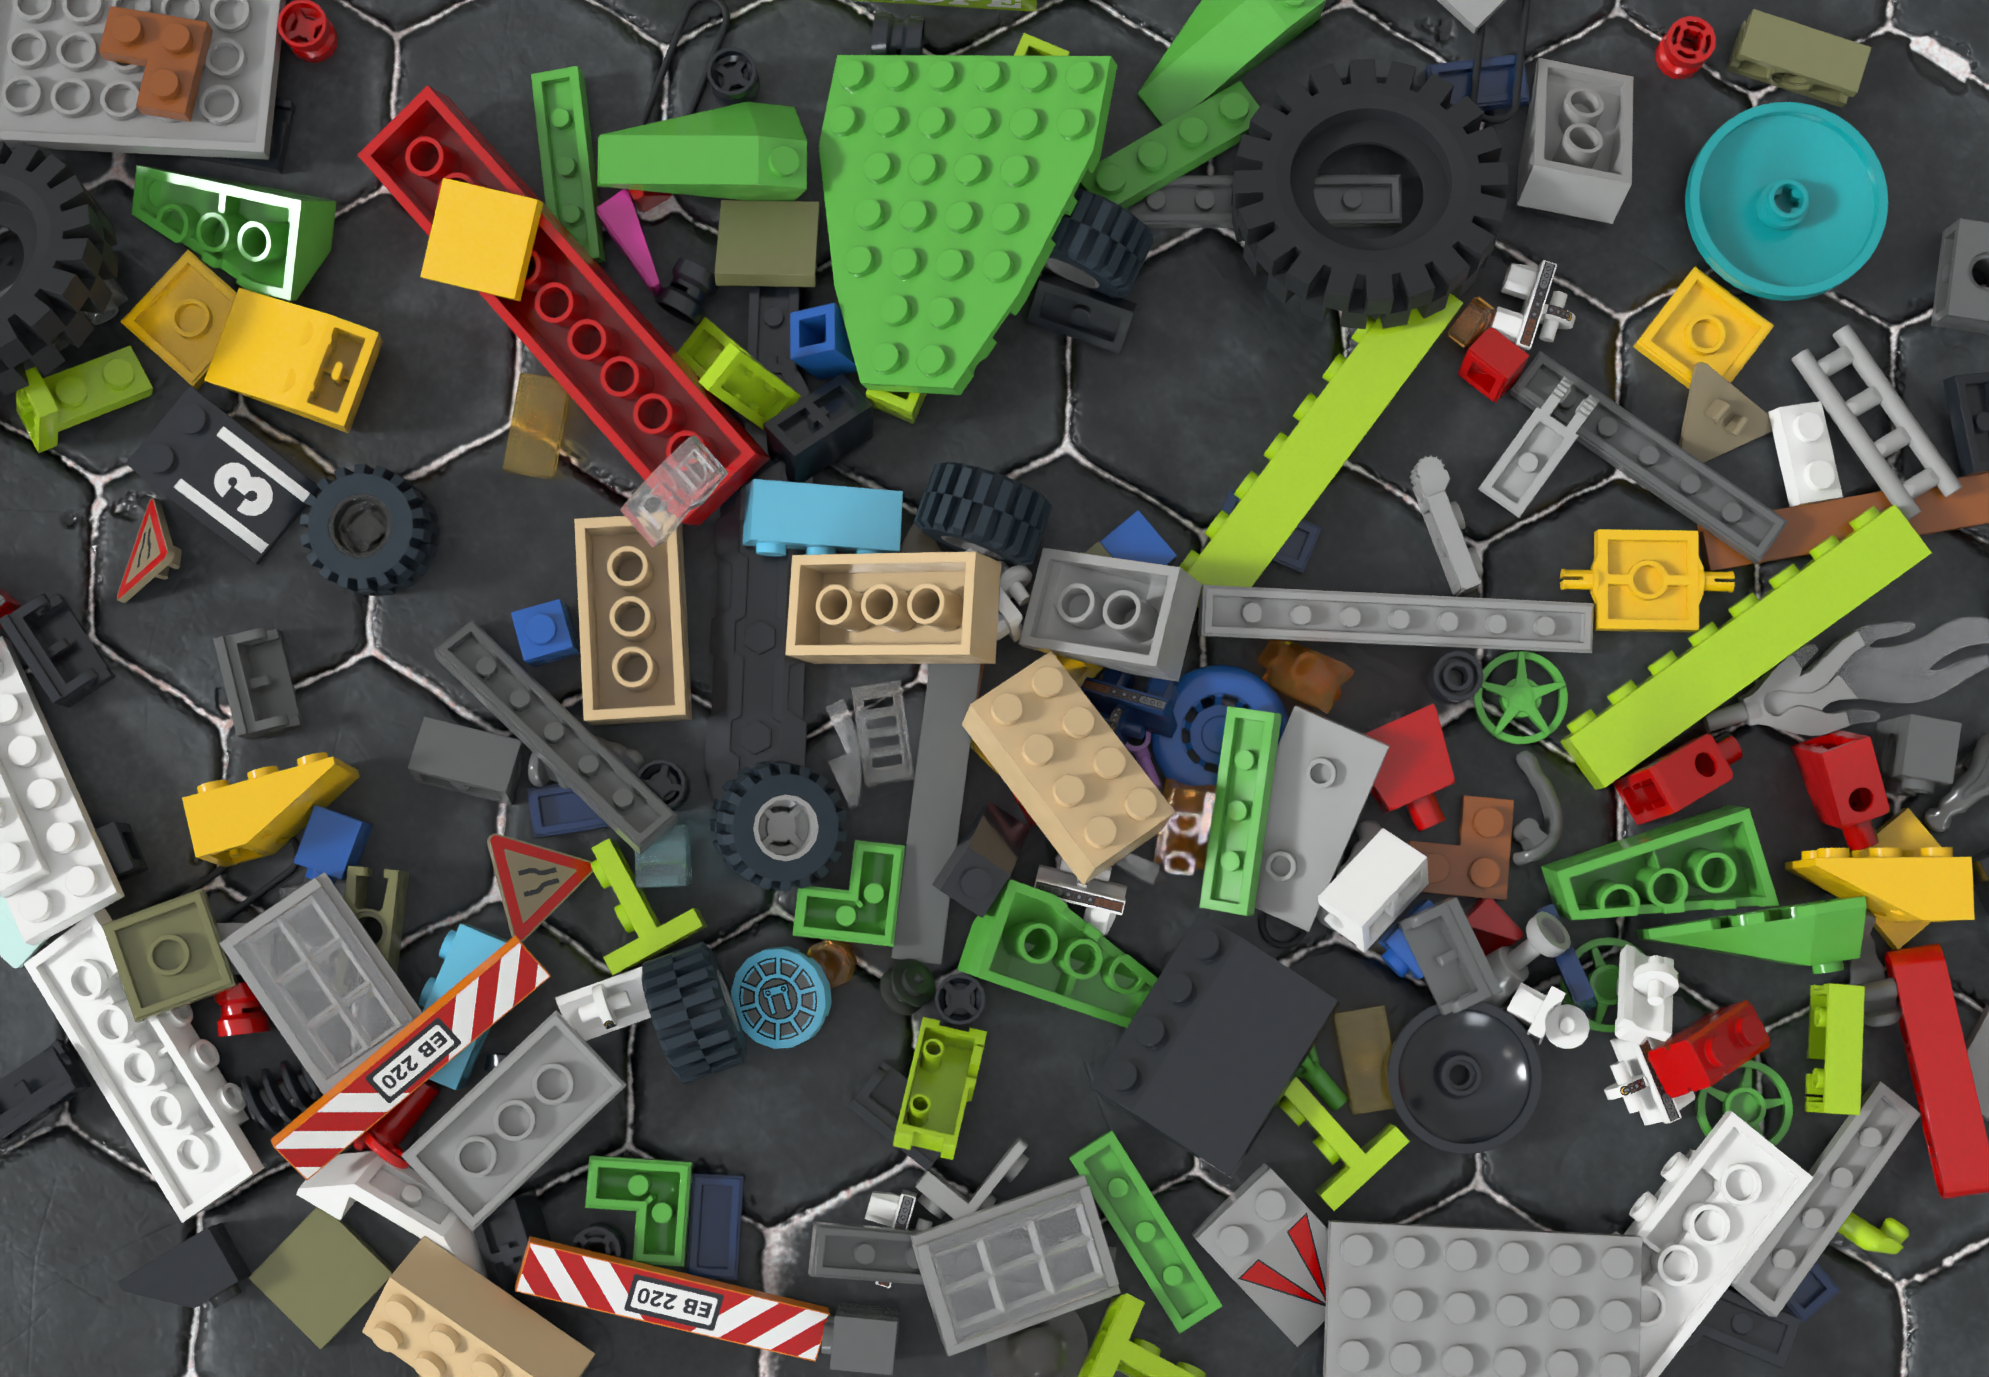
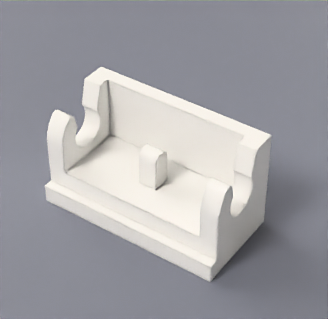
[1318,828,1429,953]

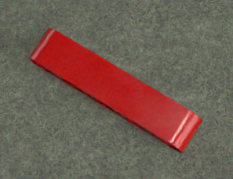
[1885,943,1989,1200]

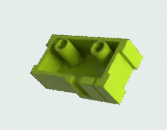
[1804,983,1865,1116]
[893,1017,987,1160]

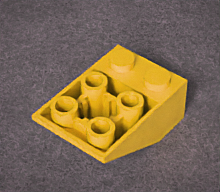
[204,288,383,433]
[182,752,360,867]
[1785,847,1975,922]

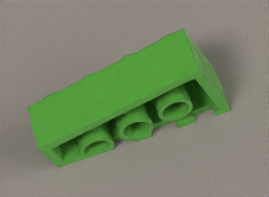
[1541,804,1779,920]

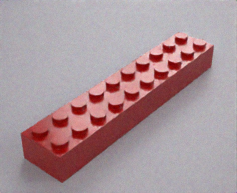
[358,85,770,526]

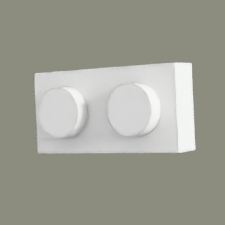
[1768,401,1843,507]

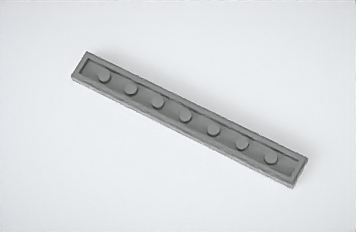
[1198,585,1594,653]

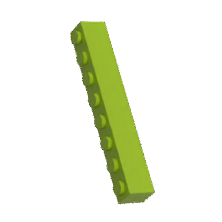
[1179,293,1463,608]
[1560,504,1932,790]

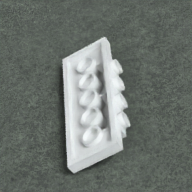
[0,636,125,946]
[24,908,265,1223]
[1613,1111,1814,1377]

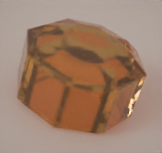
[1447,296,1494,348]
[807,939,858,989]

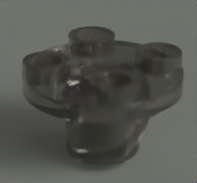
[986,1294,1089,1377]

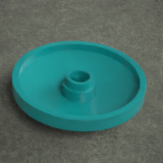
[1685,102,1888,301]

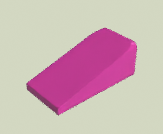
[596,189,662,298]

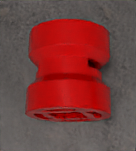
[277,0,338,63]
[1655,16,1716,80]
[214,982,270,1037]

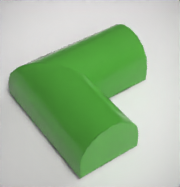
[793,840,906,947]
[585,1155,693,1267]

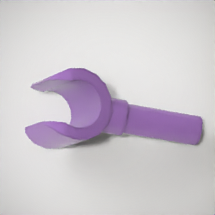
[1124,731,1161,789]

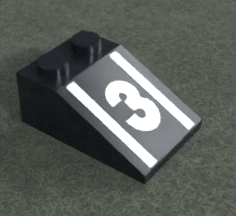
[126,386,320,565]

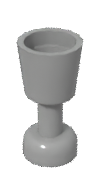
[1483,911,1571,1007]

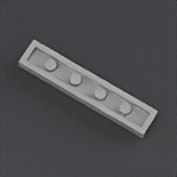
[1730,1081,1921,1317]

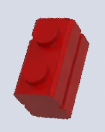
[1648,1000,1770,1098]

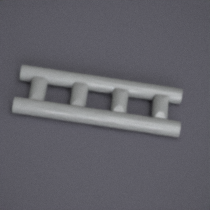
[1791,324,1963,521]

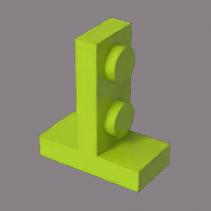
[677,317,801,429]
[16,346,153,453]
[590,838,708,975]
[1278,1077,1410,1211]
[1078,1293,1206,1377]

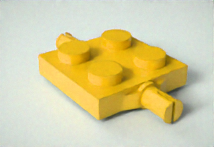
[1560,529,1735,632]

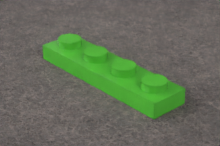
[531,66,606,263]
[1078,81,1260,209]
[1199,706,1282,916]
[1069,1130,1222,1334]

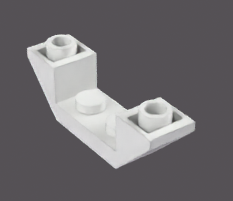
[296,1151,488,1278]

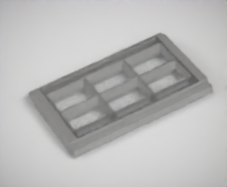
[219,872,423,1095]
[910,1174,1121,1356]

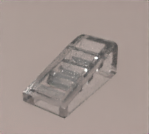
[851,680,915,787]

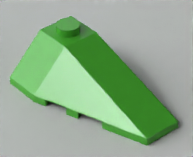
[1137,0,1326,126]
[597,102,807,201]
[132,165,336,301]
[957,879,1158,1028]
[1636,896,1867,974]

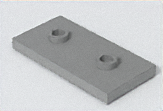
[1255,705,1390,932]
[401,1010,627,1231]

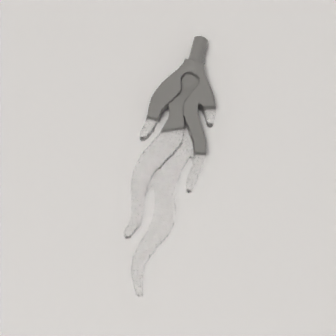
[1702,617,1989,736]

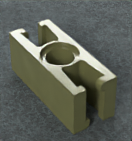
[1726,9,1872,108]
[334,866,409,997]

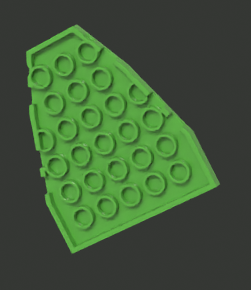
[819,55,1117,395]

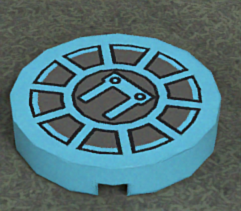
[731,946,832,1049]

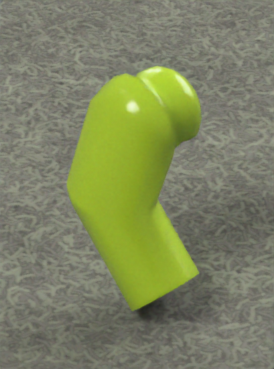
[1837,1212,1909,1255]

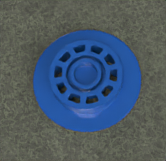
[1150,665,1289,804]

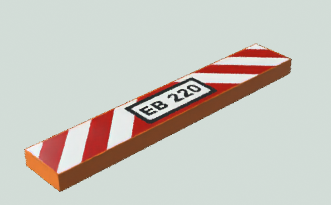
[270,935,551,1180]
[515,1236,830,1362]

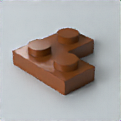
[99,6,213,122]
[1407,795,1514,901]

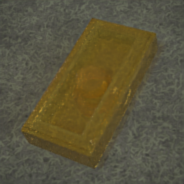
[503,373,569,480]
[1333,1005,1394,1115]

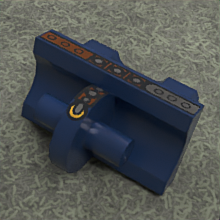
[1081,668,1178,745]

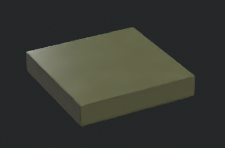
[714,200,820,287]
[102,889,239,1023]
[249,1207,395,1350]

